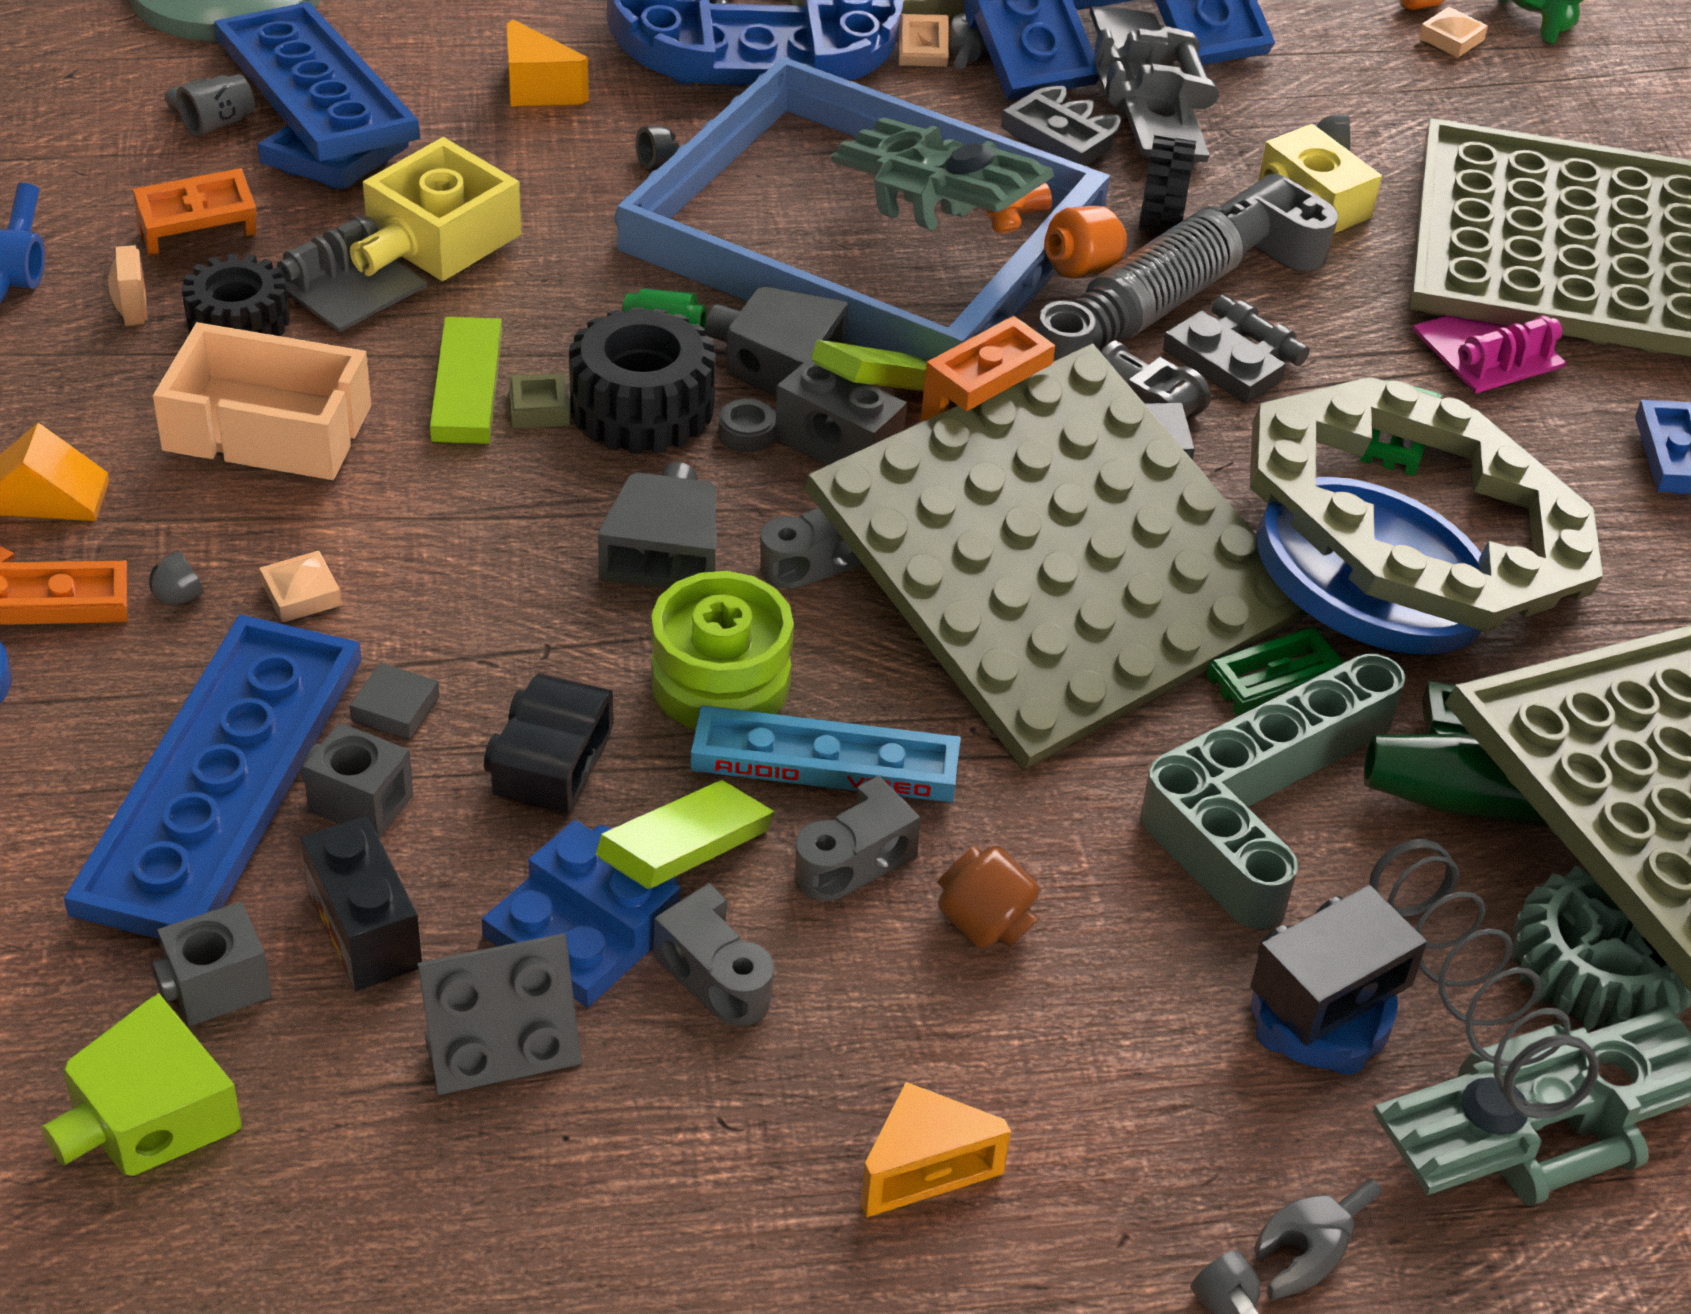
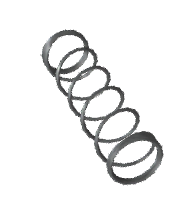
[1369,839,1599,1119]

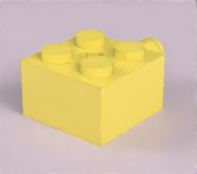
[350,137,521,282]

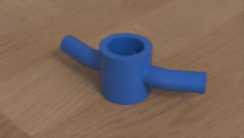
[0,183,45,304]

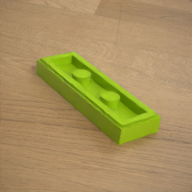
[430,317,502,444]
[810,340,927,392]
[595,780,774,889]

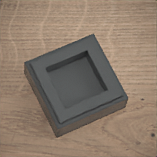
[349,663,440,740]

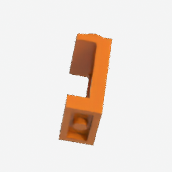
[920,315,1055,423]

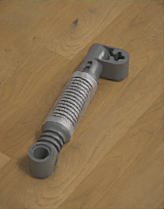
[1037,174,1338,362]

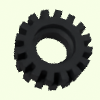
[1139,135,1197,234]
[182,254,290,336]

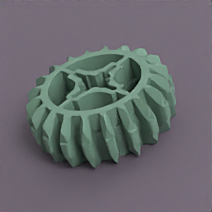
[1512,865,1691,1032]

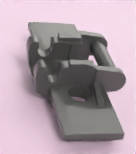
[1089,6,1219,164]

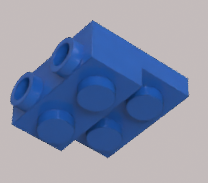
[481,820,680,1008]

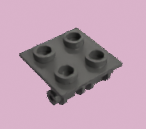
[277,216,427,333]
[418,933,582,1095]

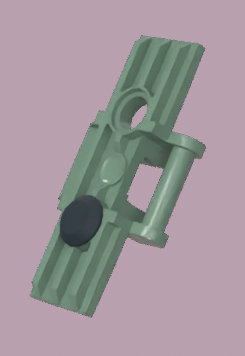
[830,117,1054,230]
[1373,1006,1691,1206]

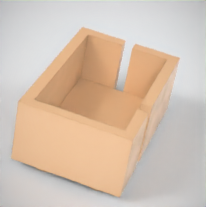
[153,322,372,480]

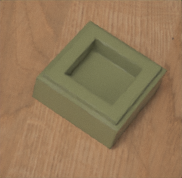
[509,373,570,429]

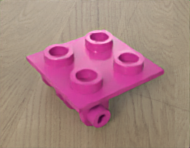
[1412,316,1566,394]

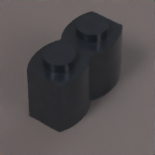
[484,673,614,813]

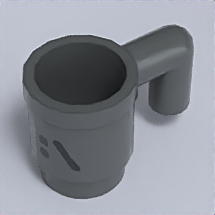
[165,74,255,137]

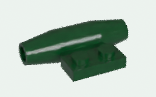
[1364,681,1549,828]

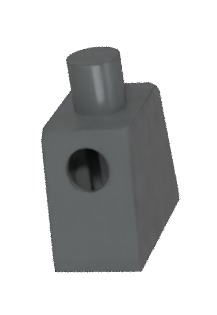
[705,287,848,397]
[598,462,717,588]

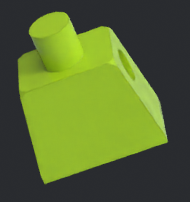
[41,994,242,1176]

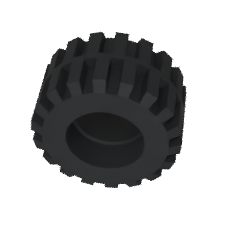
[569,307,716,454]

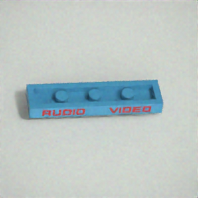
[691,706,961,803]

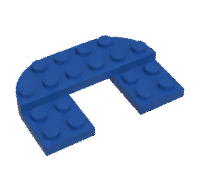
[606,0,903,86]
[964,0,1275,100]

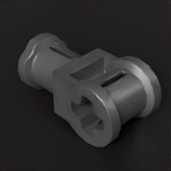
[1101,340,1211,417]

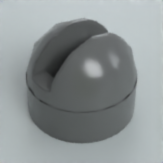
[1316,114,1350,151]
[635,125,680,169]
[148,550,204,606]

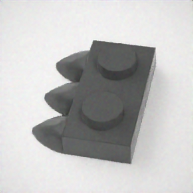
[1001,86,1120,166]

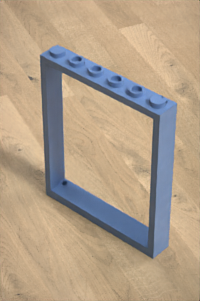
[614,57,1110,361]

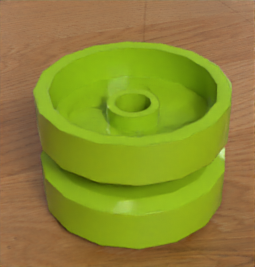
[651,571,794,730]

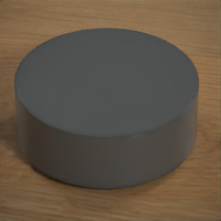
[718,399,776,452]

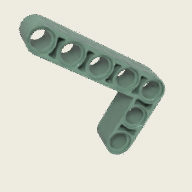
[1141,654,1405,929]

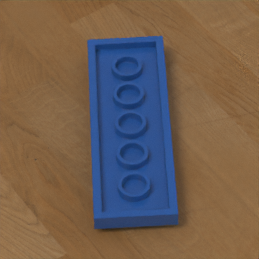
[214,2,420,162]
[64,614,362,939]

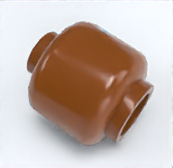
[936,845,1040,948]

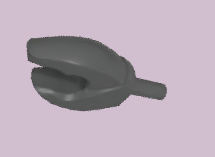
[948,13,988,70]
[1254,1179,1382,1300]

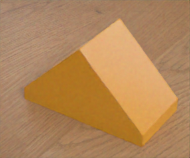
[506,20,589,106]
[0,423,110,521]
[861,1082,1011,1218]

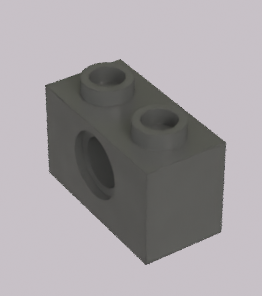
[775,357,907,466]

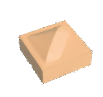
[1419,7,1488,58]
[898,14,948,67]
[108,245,148,326]
[259,551,342,623]

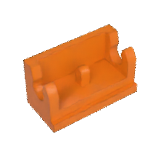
[133,168,257,256]

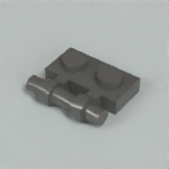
[1163,294,1310,404]

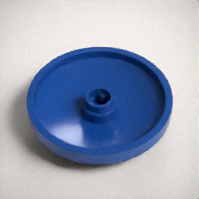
[1256,477,1482,655]

